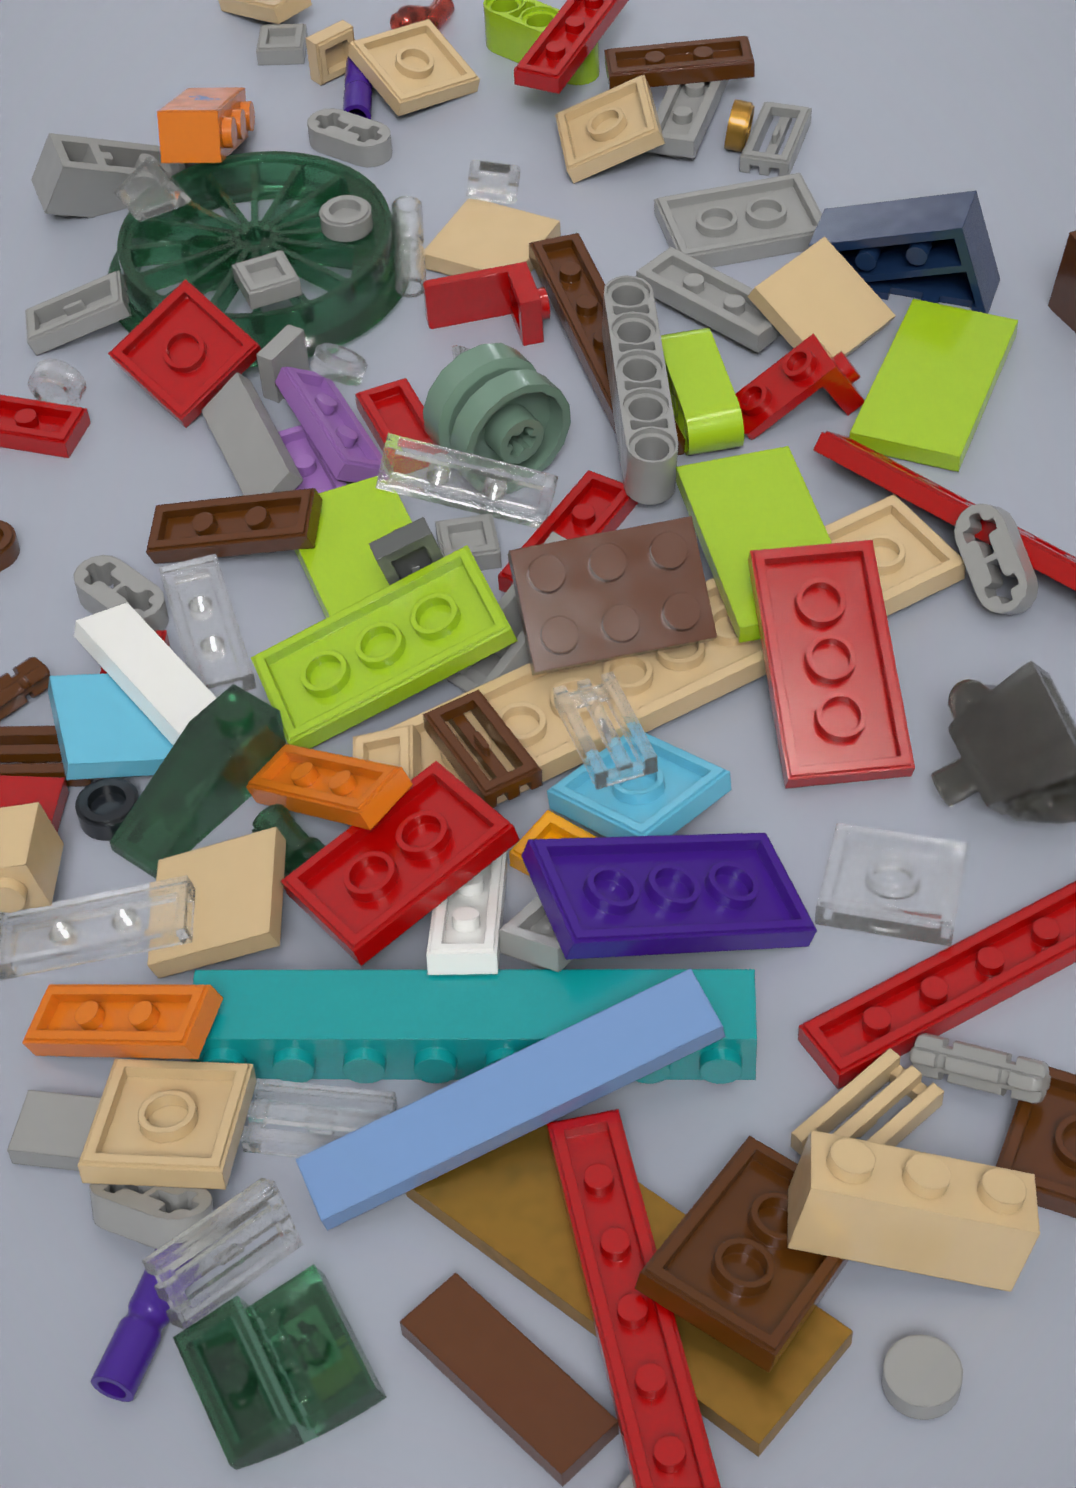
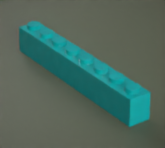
[189,969,757,1084]

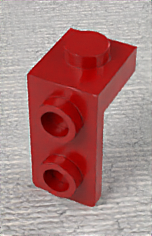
[423,261,550,346]
[736,333,865,440]

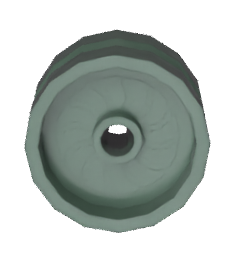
[423,343,571,492]

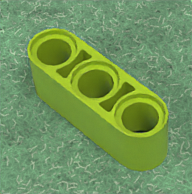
[483,0,600,85]
[661,328,744,456]

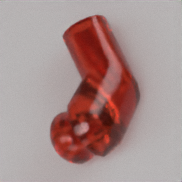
[390,0,455,30]

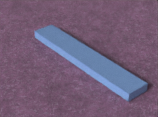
[295,968,725,1231]

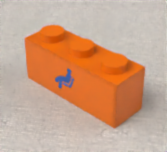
[157,87,255,163]

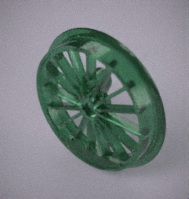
[107,151,414,367]

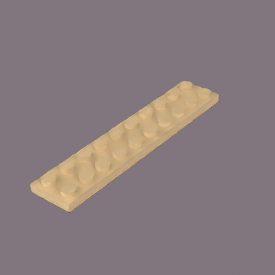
[386,494,966,804]

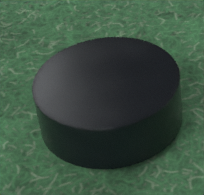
[75,778,143,841]

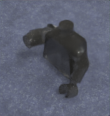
[931,661,1076,824]

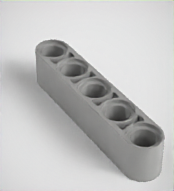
[602,275,678,505]

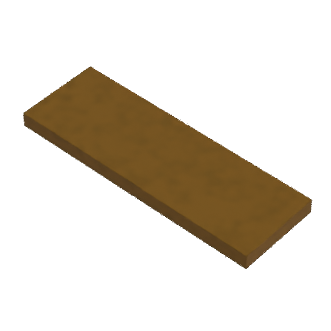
[406,1124,853,1457]

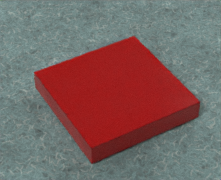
[108,279,261,428]

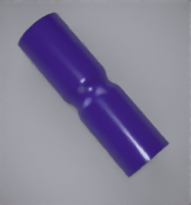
[343,56,373,119]
[91,1249,197,1402]

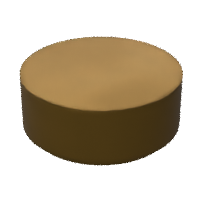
[724,99,755,152]

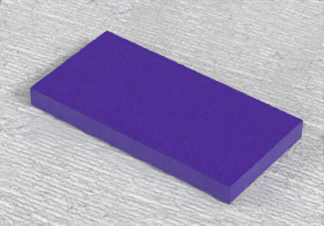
[521,833,817,960]

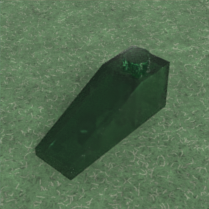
[110,683,286,879]

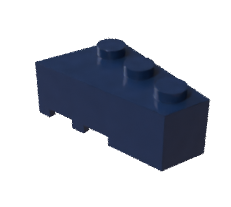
[808,190,1000,314]

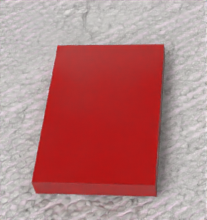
[281,761,520,966]

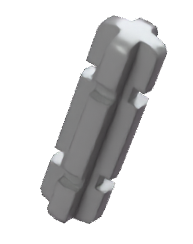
[909,1033,1051,1104]

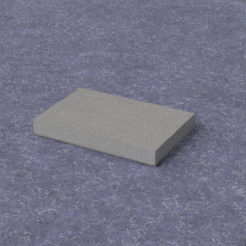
[654,173,822,267]

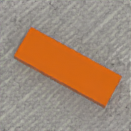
[246,744,413,830]
[22,984,223,1059]

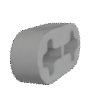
[307,108,392,167]
[954,503,1039,615]
[73,555,169,630]
[89,1184,215,1252]

